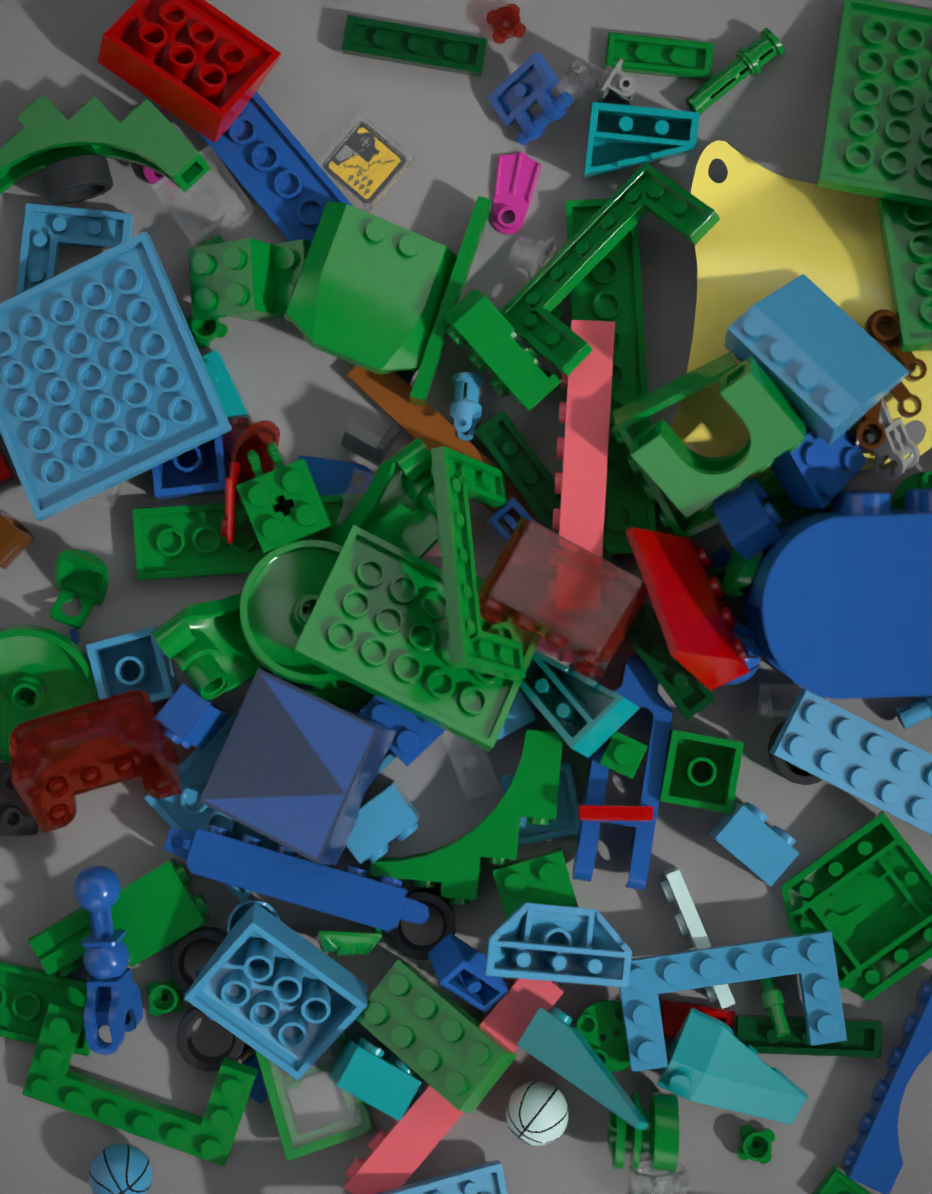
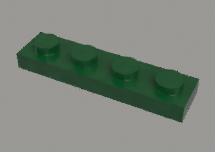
[341,15,487,77]
[736,1014,882,1058]

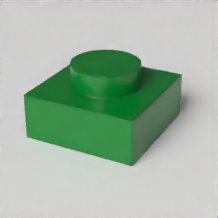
[599,731,648,779]

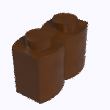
[0,511,35,569]

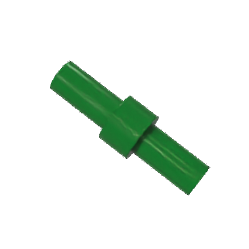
[759,977,790,1037]

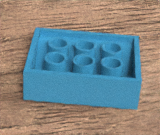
[724,274,909,446]
[184,902,368,1080]

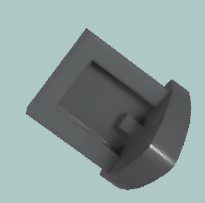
[341,420,401,467]

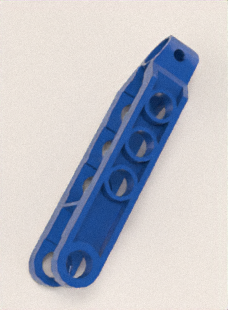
[572,654,673,891]

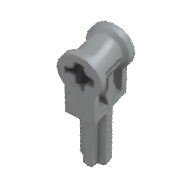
[866,397,920,480]

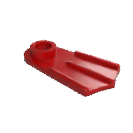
[221,462,241,544]

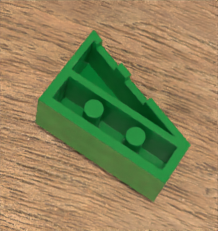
[442,289,561,411]

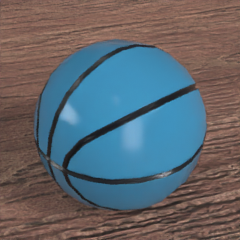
[89,1143,153,1194]

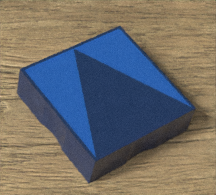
[199,668,396,865]

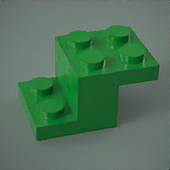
[188,238,310,321]

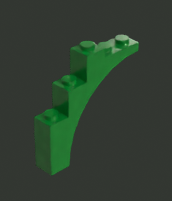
[0,94,211,195]
[370,727,563,905]

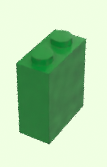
[111,858,210,968]

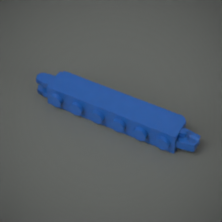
[164,825,431,932]

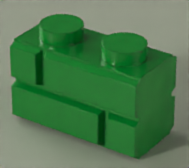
[28,907,92,977]

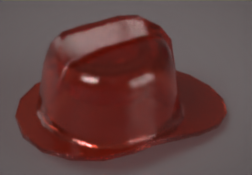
[223,417,280,499]

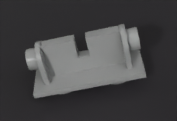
[596,59,636,106]
[757,683,833,719]

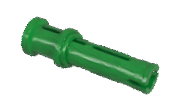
[684,28,785,115]

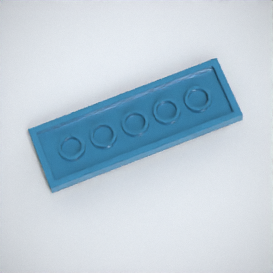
[770,688,932,835]

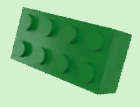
[356,959,517,1113]

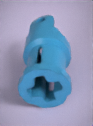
[450,372,484,441]

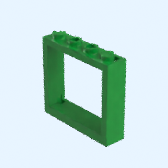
[611,352,784,538]

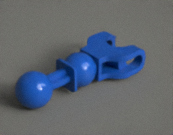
[73,865,143,1055]

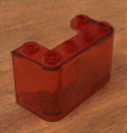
[478,518,648,679]
[9,690,182,833]

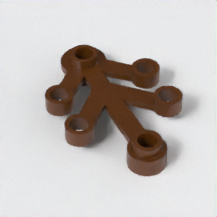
[854,309,927,451]

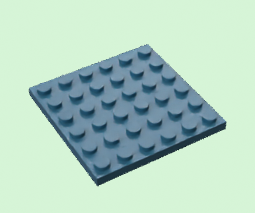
[0,232,232,521]

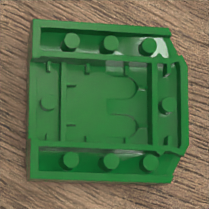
[283,202,457,374]
[781,810,932,1002]

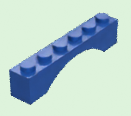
[842,974,932,1194]

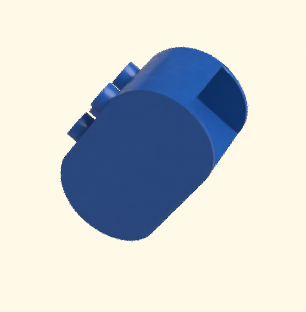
[744,488,932,699]

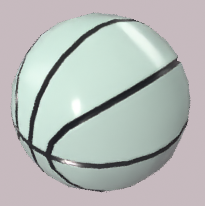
[505,1081,569,1146]

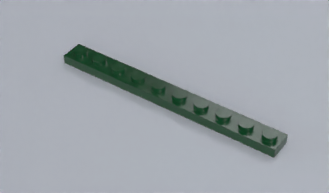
[474,410,717,721]

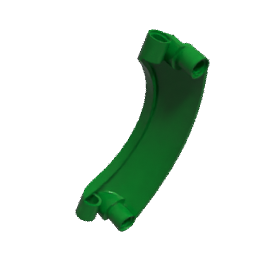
[151,437,439,700]

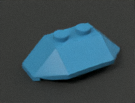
[484,902,632,988]

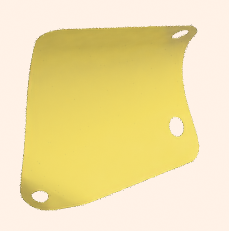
[671,140,932,479]

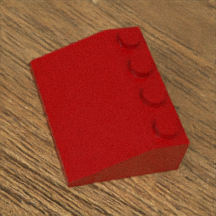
[97,0,281,143]
[625,527,750,691]

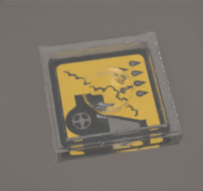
[317,112,414,213]

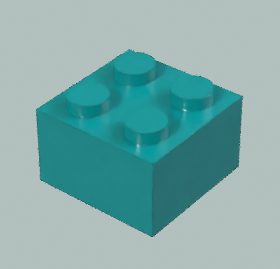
[328,1037,421,1121]

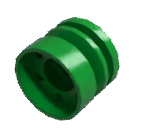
[607,1092,679,1171]

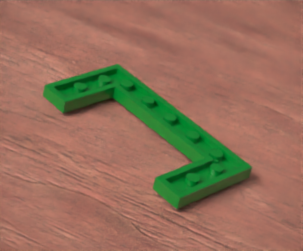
[500,162,720,376]
[431,446,526,681]
[22,997,258,1167]

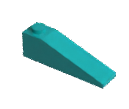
[517,1007,649,1130]
[657,1008,807,1125]

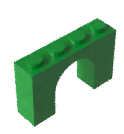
[631,356,806,518]

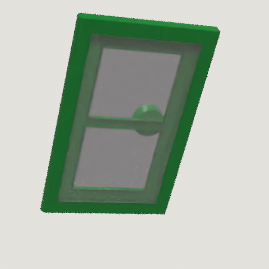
[254,1029,375,1161]

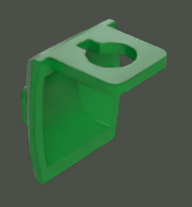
[49,549,109,629]
[315,927,382,957]

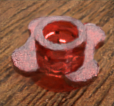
[486,4,526,44]

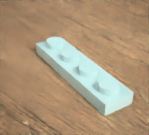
[660,867,736,1009]

